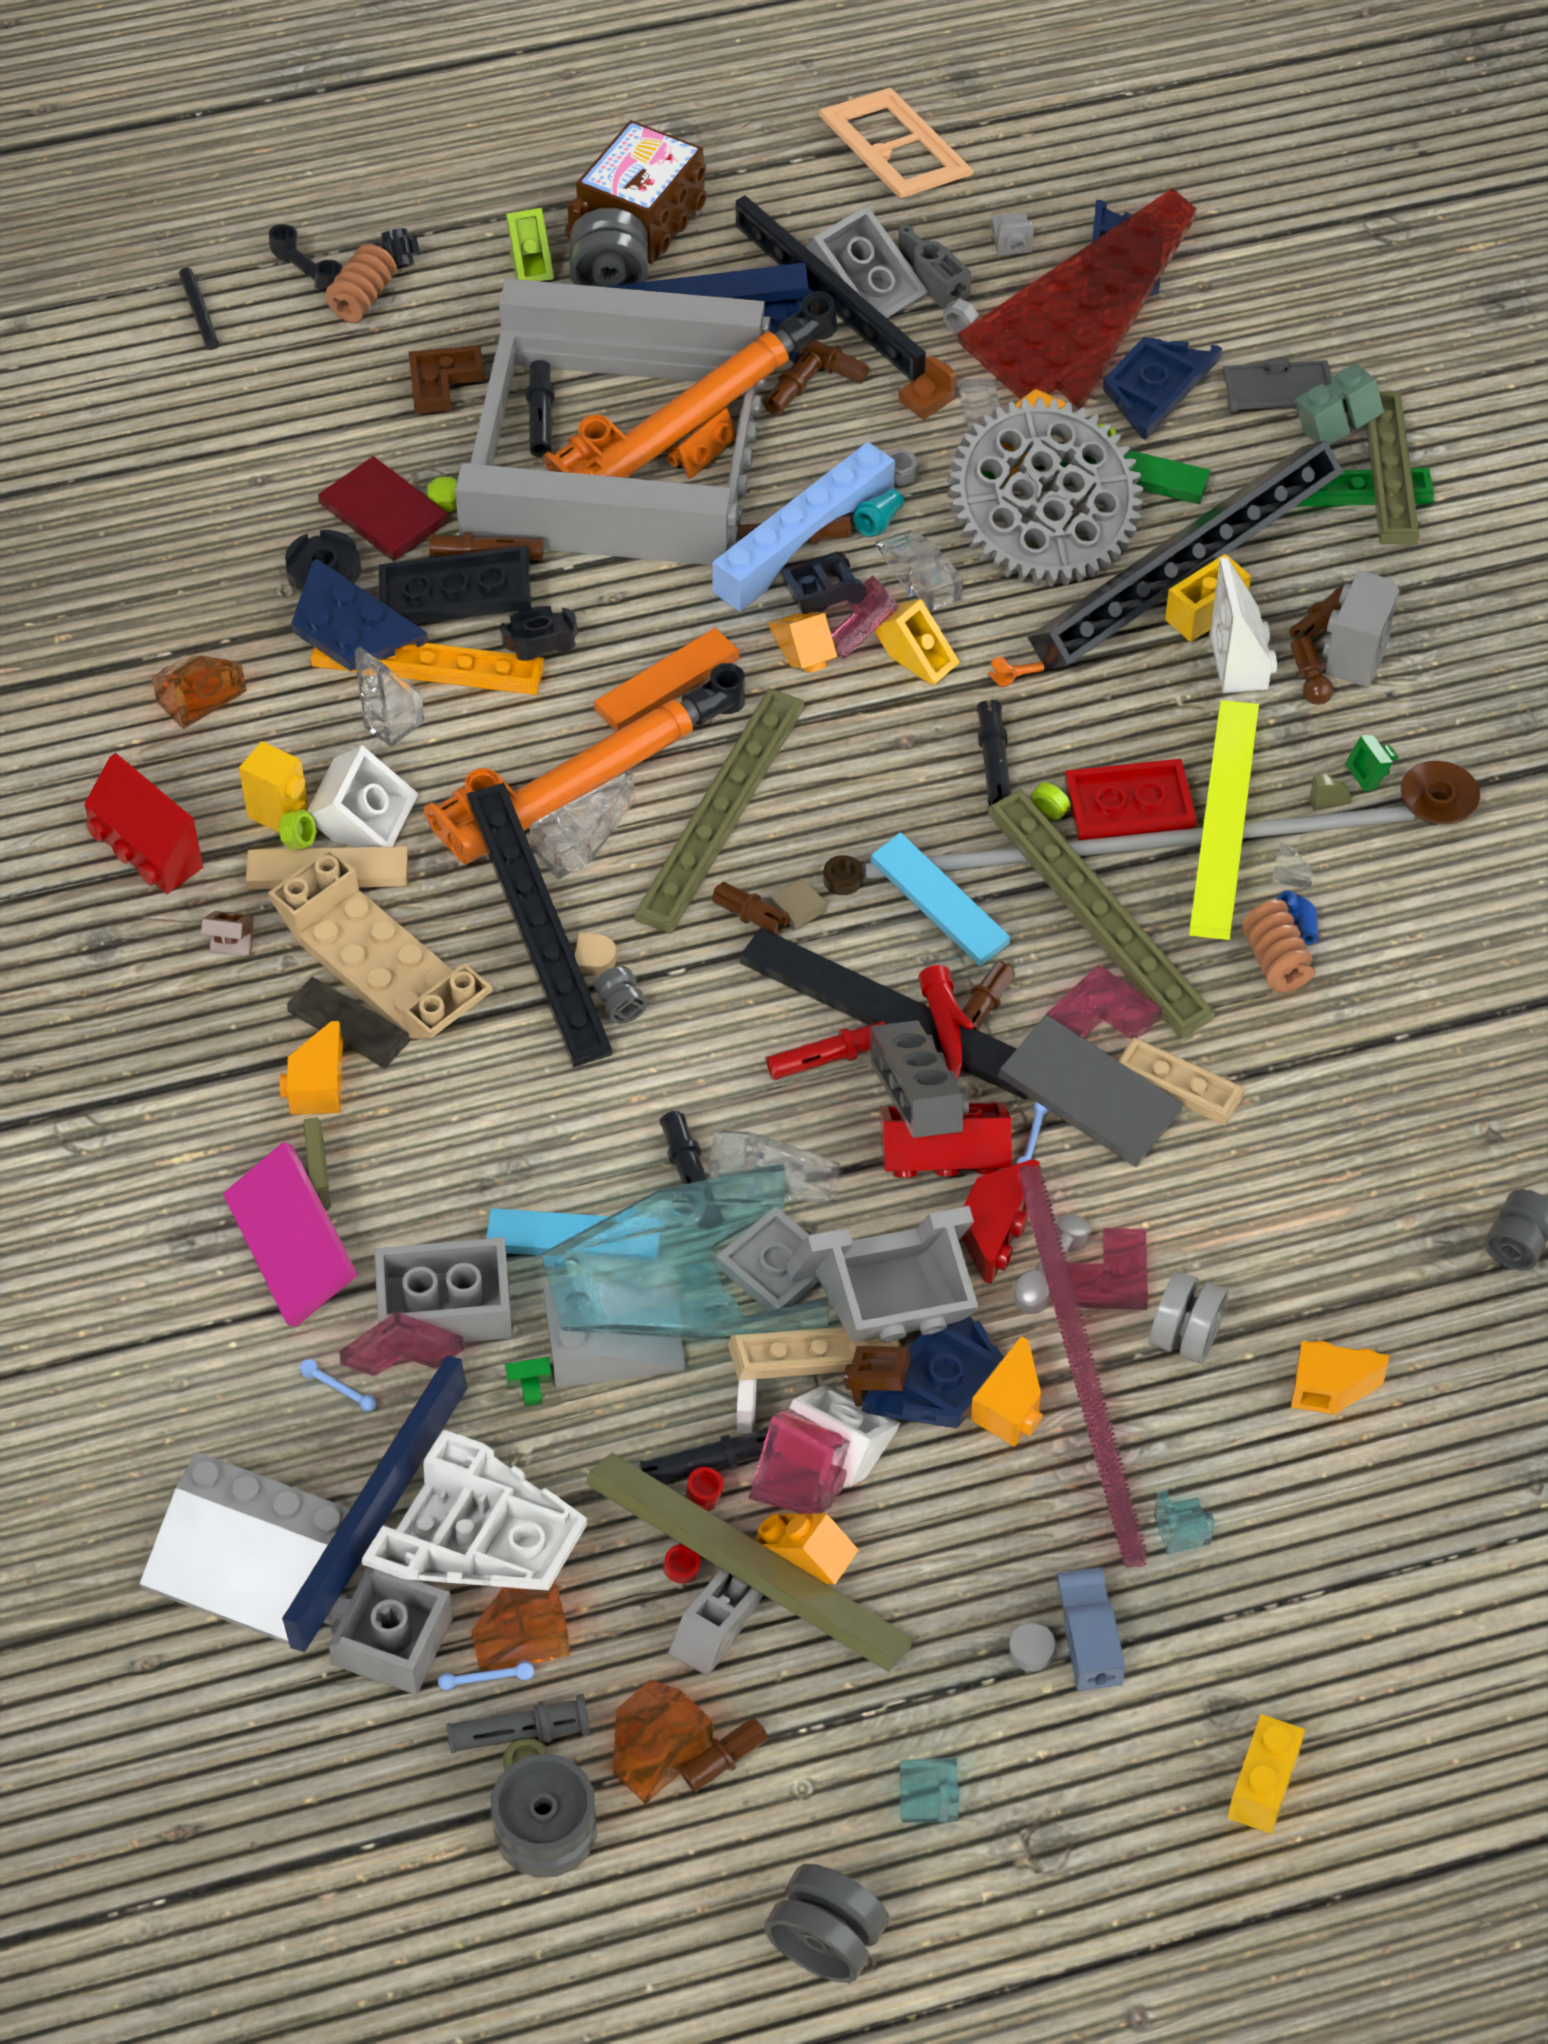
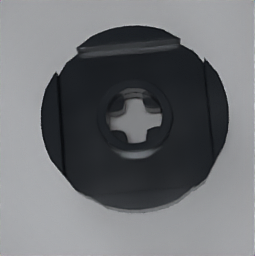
[285,530,361,592]
[500,606,578,661]

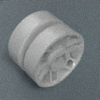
[1149,1270,1229,1364]

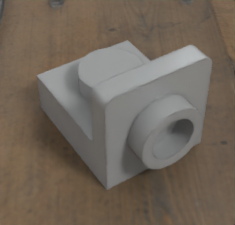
[991,213,1034,256]

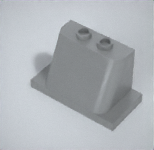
[786,1206,978,1343]

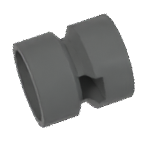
[1484,1189,1548,1271]

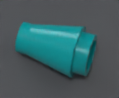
[853,489,904,537]

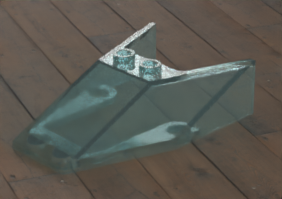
[541,1163,829,1339]

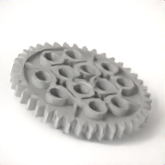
[947,398,1143,587]

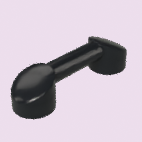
[269,224,343,289]

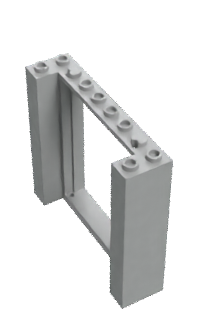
[455,278,771,565]

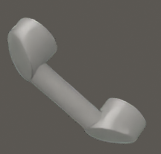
[1014,1215,1090,1314]

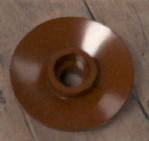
[1400,761,1480,824]

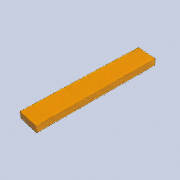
[311,642,545,695]

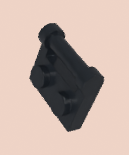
[781,552,867,614]

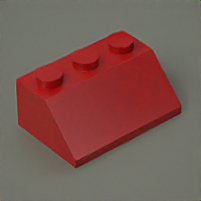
[84,752,203,894]
[879,1102,1012,1178]

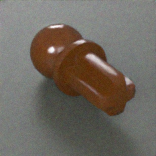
[1290,636,1334,705]

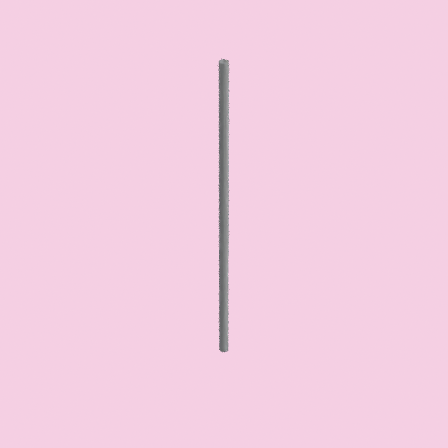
[864,806,1415,879]

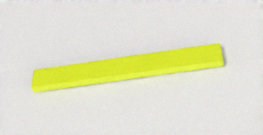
[1189,700,1259,940]

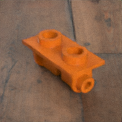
[666,407,737,479]

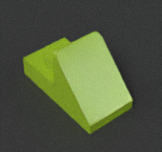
[505,208,554,281]

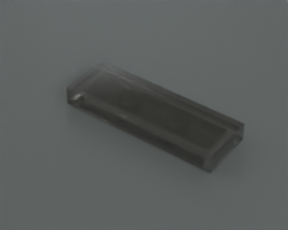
[287,977,410,1069]

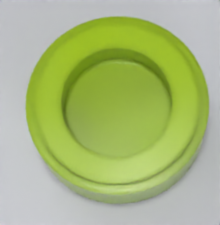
[1030,782,1071,820]

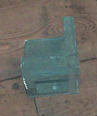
[1154,1490,1215,1555]
[899,1758,959,1823]

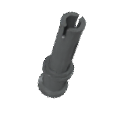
[447,1694,590,1753]

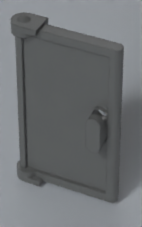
[1223,358,1331,413]

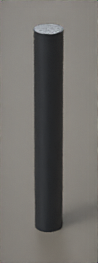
[179,267,219,350]

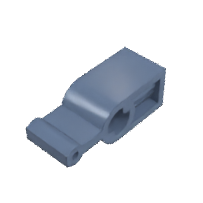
[1056,1567,1125,1691]

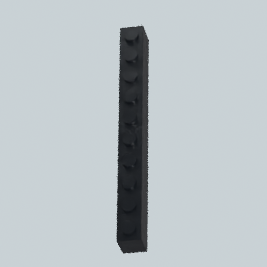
[1027,440,1343,670]

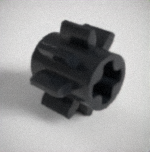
[376,228,420,269]

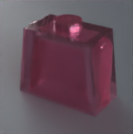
[749,1408,851,1514]

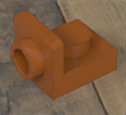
[898,355,956,420]

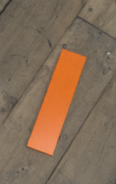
[594,628,739,732]

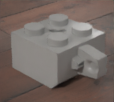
[1322,570,1399,688]
[324,1567,454,1695]

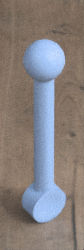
[1016,1101,1049,1164]
[300,1359,377,1412]
[438,1660,534,1691]

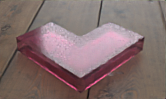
[831,575,899,659]
[1046,964,1162,1039]
[1060,1228,1148,1310]
[339,1312,464,1376]

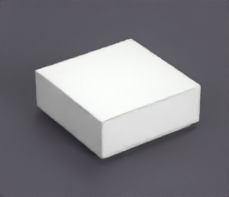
[737,1379,757,1434]

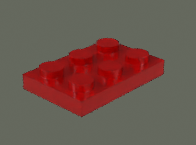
[1064,758,1197,840]

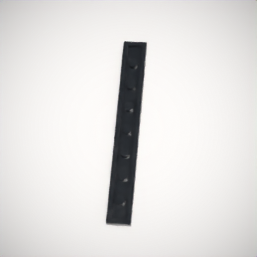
[735,195,926,381]
[466,782,612,1068]
[740,927,1028,1100]

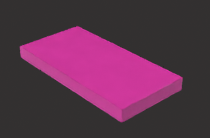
[223,1142,358,1327]

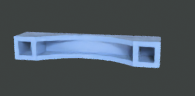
[712,442,895,612]

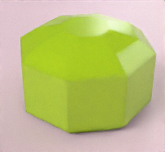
[428,476,458,512]
[279,809,317,850]

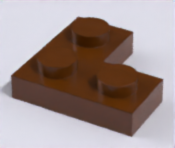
[408,345,485,414]

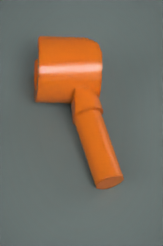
[988,656,1044,687]

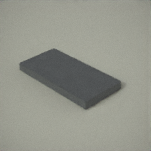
[998,1015,1184,1168]

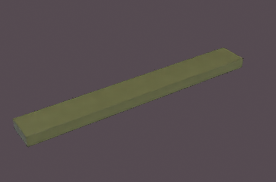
[635,688,804,934]
[988,789,1215,1039]
[585,1453,914,1672]

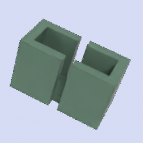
[1294,363,1384,446]

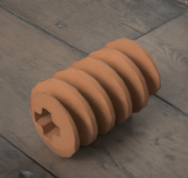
[326,244,397,323]
[1242,900,1316,992]

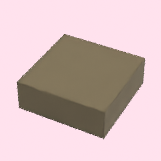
[770,877,827,931]

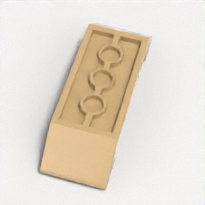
[268,847,493,1039]

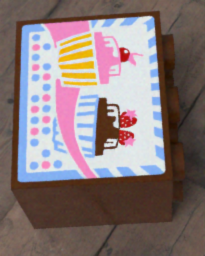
[576,120,707,265]

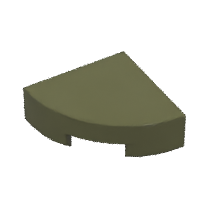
[1309,774,1351,811]

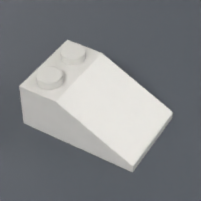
[1209,558,1277,693]

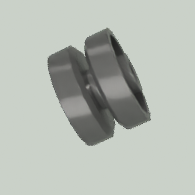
[570,208,648,287]
[491,1754,597,1878]
[764,1864,889,1983]

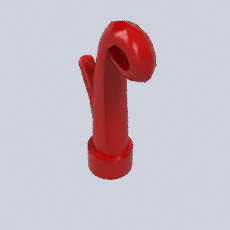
[918,965,974,1080]

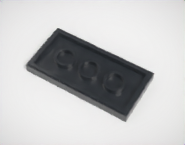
[379,545,532,624]

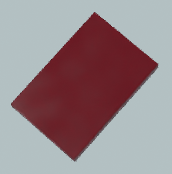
[318,456,449,562]

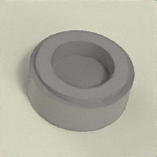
[1009,1623,1055,1672]

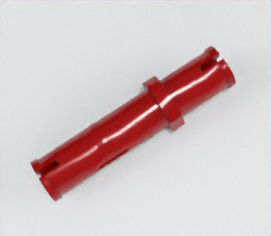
[765,1021,886,1081]

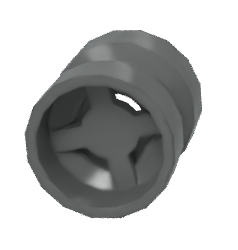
[594,966,647,1024]

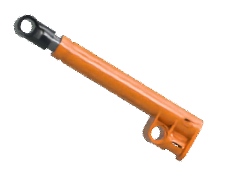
[542,291,837,478]
[424,663,745,865]

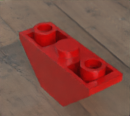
[961,1159,1044,1284]

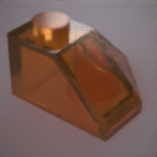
[152,655,246,730]
[471,1581,570,1672]
[613,1680,713,1804]

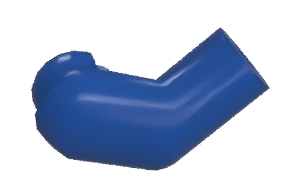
[1276,890,1319,945]

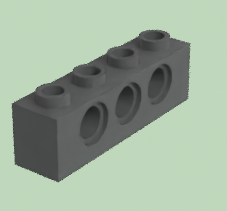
[870,1020,969,1138]

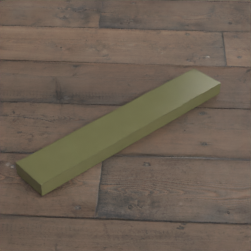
[1365,392,1419,545]

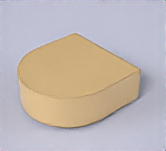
[575,932,617,975]

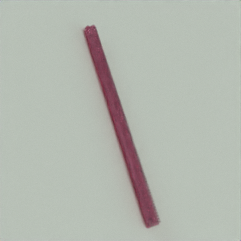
[1017,1165,1149,1568]

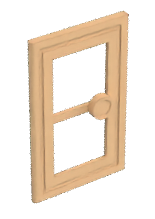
[819,88,974,199]

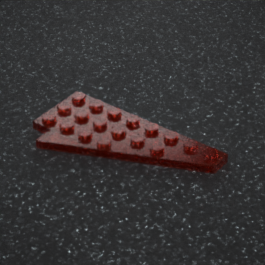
[958,188,1197,409]

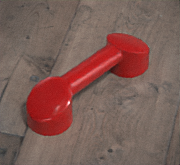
[663,1467,724,1584]

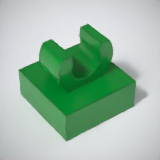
[1345,734,1399,791]
[505,1356,552,1406]

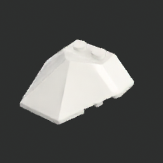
[362,1429,587,1590]

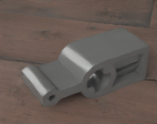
[898,224,971,309]

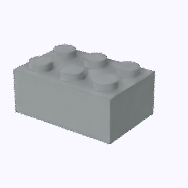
[374,1237,513,1350]

